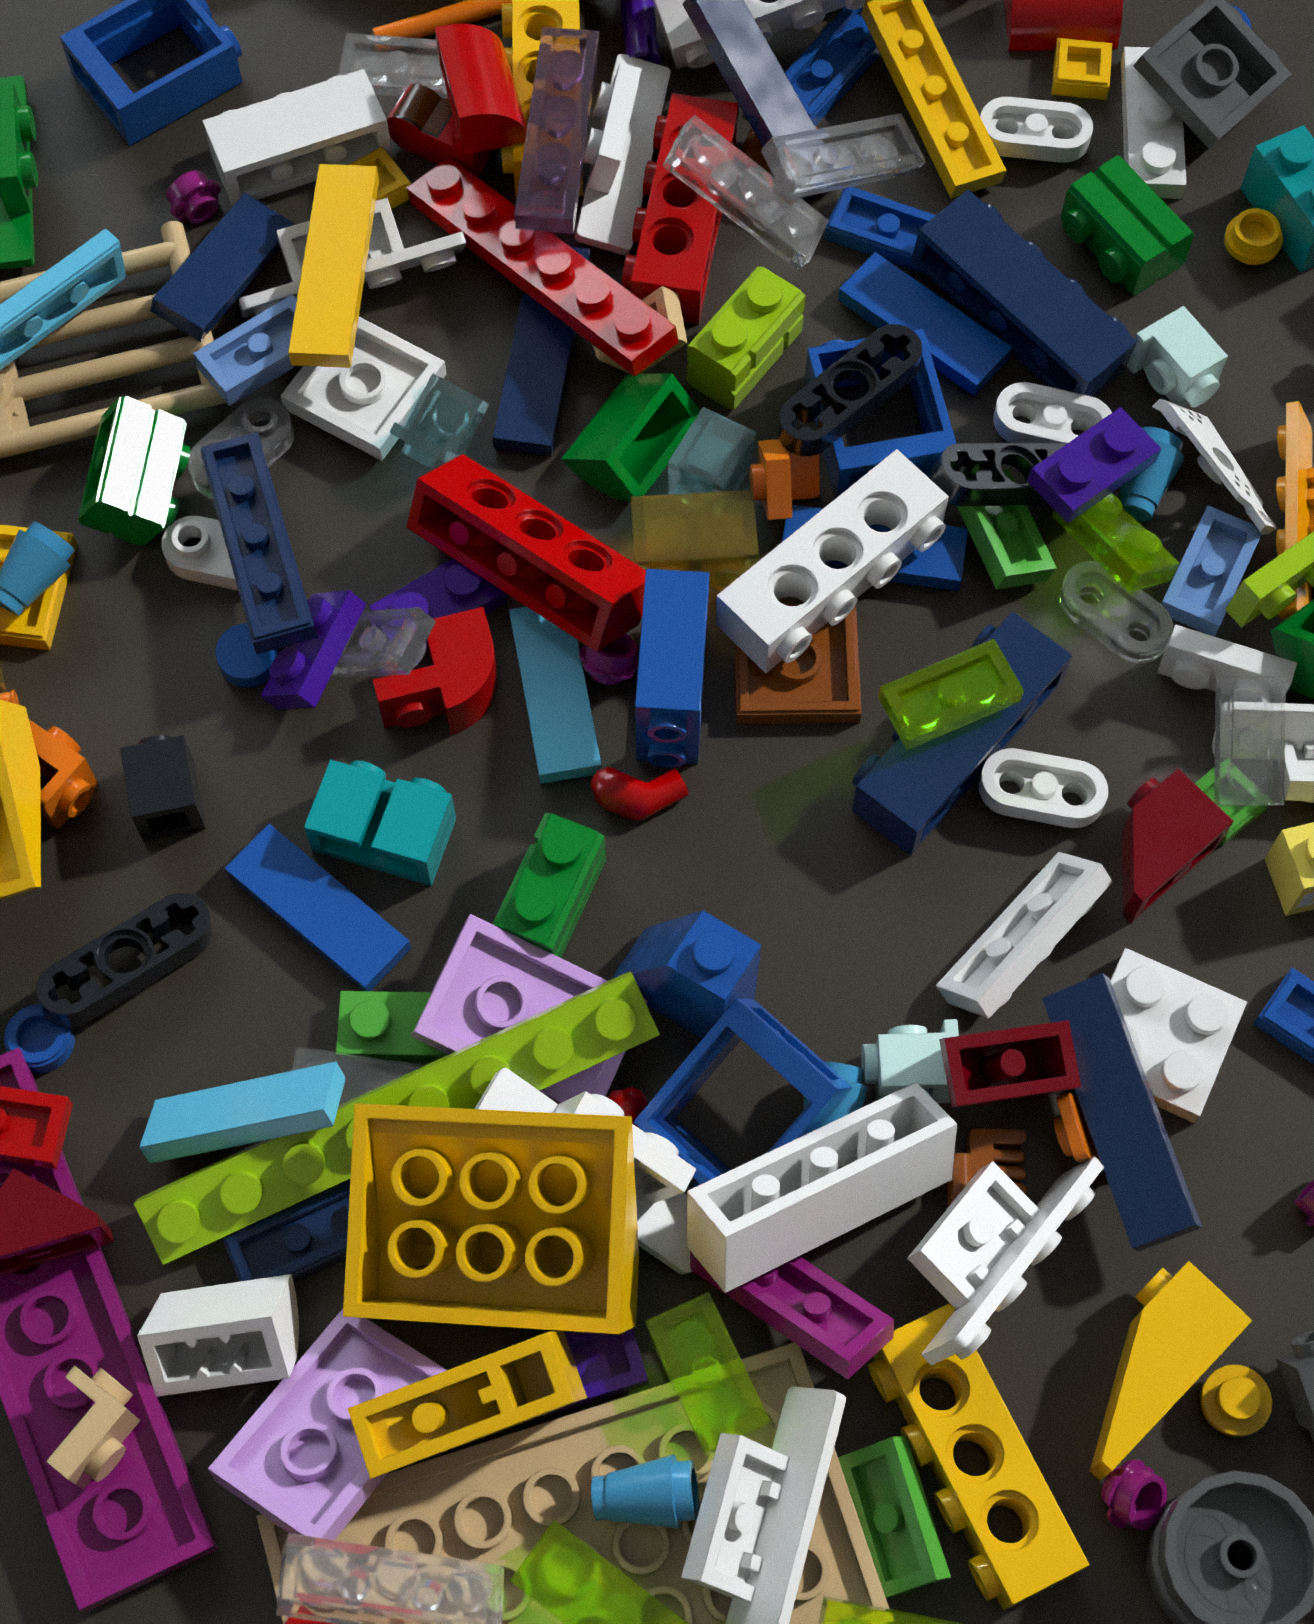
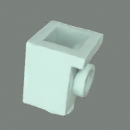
[1127,306,1228,407]
[861,1019,959,1103]

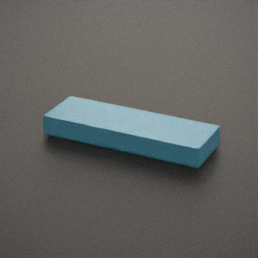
[0,228,126,370]
[509,606,602,784]
[139,1061,346,1163]

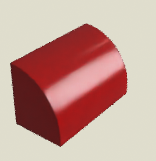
[1003,0,1123,51]
[434,23,531,155]

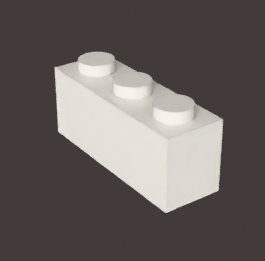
[202,69,392,207]

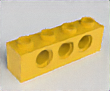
[502,0,583,197]
[868,1303,1090,1611]

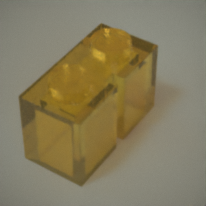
[631,490,759,590]

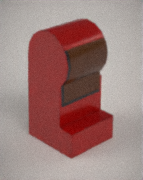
[386,84,495,178]

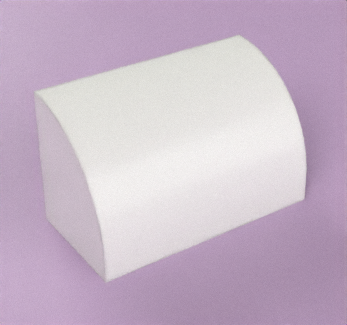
[137,1274,299,1397]

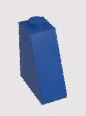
[610,910,761,1039]

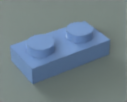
[193,294,297,406]
[1158,505,1262,637]

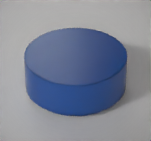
[215,623,280,688]
[4,1004,75,1074]

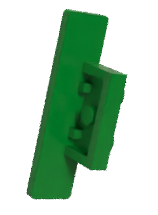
[0,75,38,270]

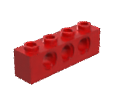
[622,93,739,325]
[406,454,646,653]

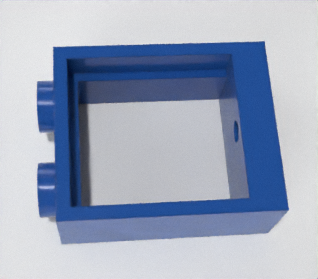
[59,0,243,146]
[804,329,957,499]
[635,569,710,768]
[634,998,853,1188]

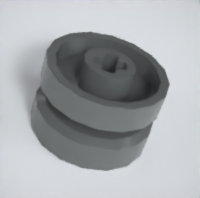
[1145,1470,1314,1624]

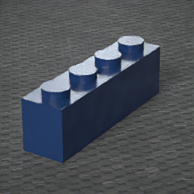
[911,189,1137,397]
[852,611,1072,856]

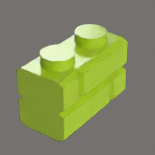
[687,266,806,410]

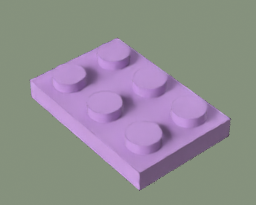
[411,914,648,1104]
[208,1309,447,1556]

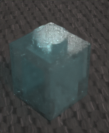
[668,407,756,517]

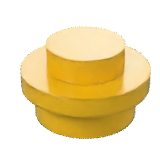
[1224,208,1283,265]
[1200,1365,1272,1437]

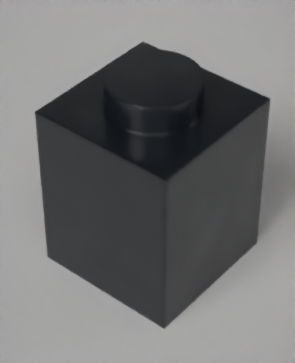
[120,735,206,841]

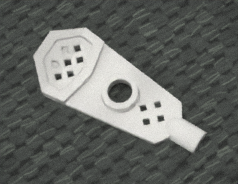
[1152,399,1277,535]

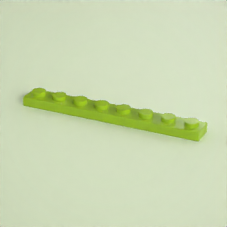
[134,971,660,1265]

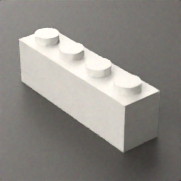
[687,1082,957,1293]

